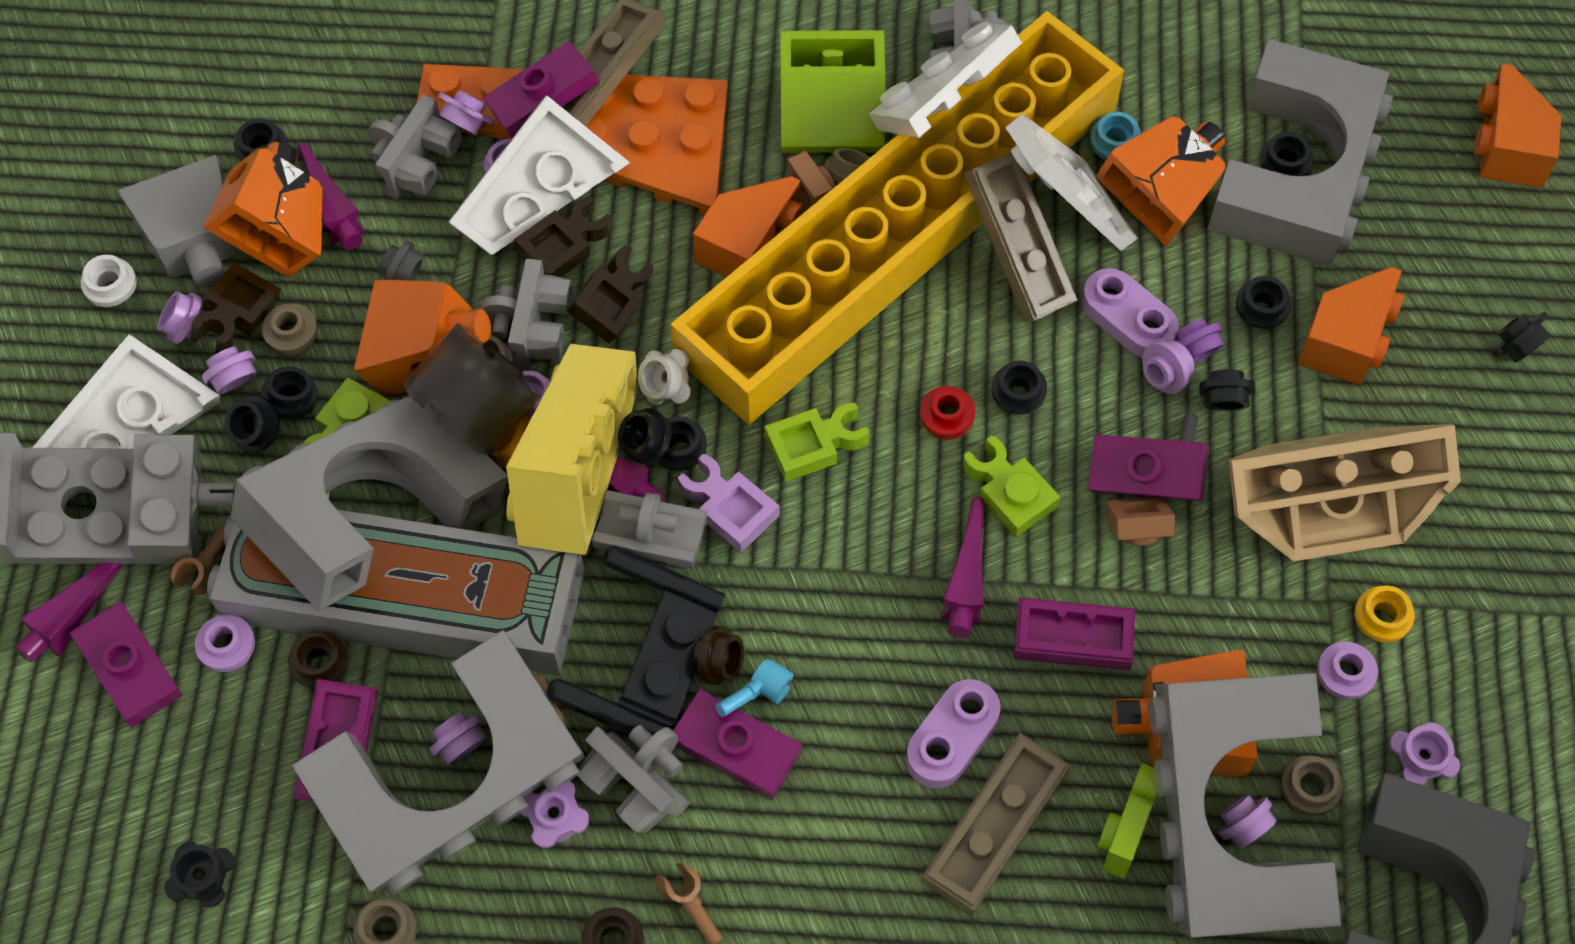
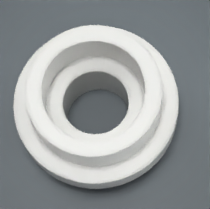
[81,255,137,307]

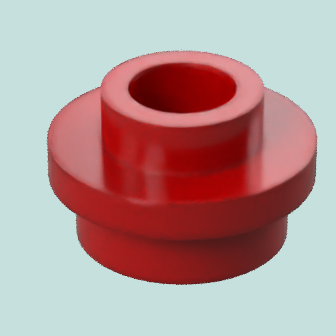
[920,386,976,440]

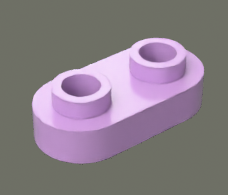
[1082,269,1179,358]
[906,679,1000,789]

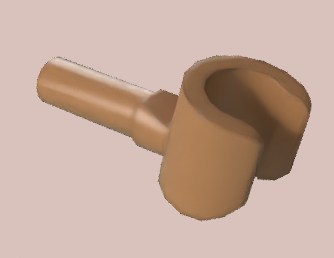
[170,523,226,595]
[655,863,723,944]

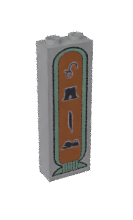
[207,509,585,676]

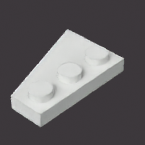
[868,22,1022,138]
[448,96,630,255]
[1005,114,1138,251]
[32,335,221,499]

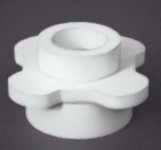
[638,349,691,405]

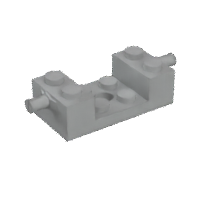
[0,433,235,564]

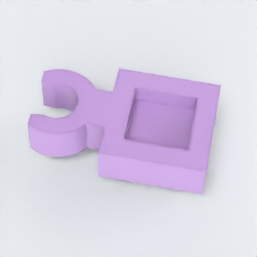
[678,454,780,553]

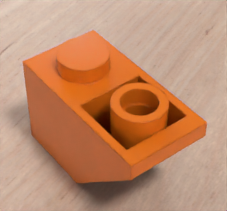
[1473,63,1561,188]
[693,176,805,277]
[1297,267,1405,385]

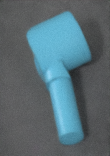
[715,659,794,717]

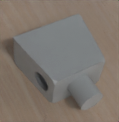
[119,155,240,287]

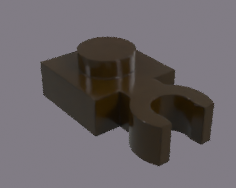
[514,196,612,277]
[566,245,653,344]
[190,263,281,354]

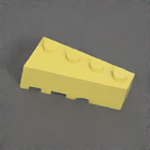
[506,344,638,555]

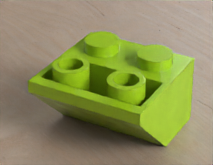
[780,30,886,153]

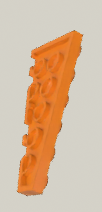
[417,64,728,216]

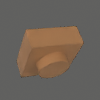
[787,150,835,211]
[1106,497,1175,545]

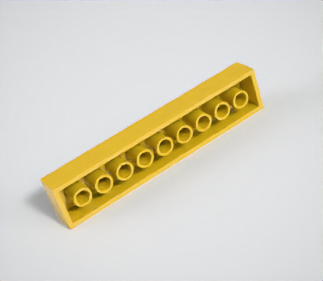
[670,11,1125,425]

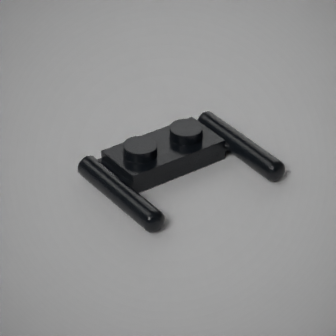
[547,545,725,736]

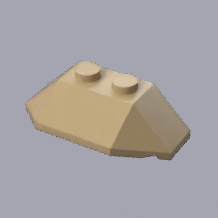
[1228,424,1461,562]

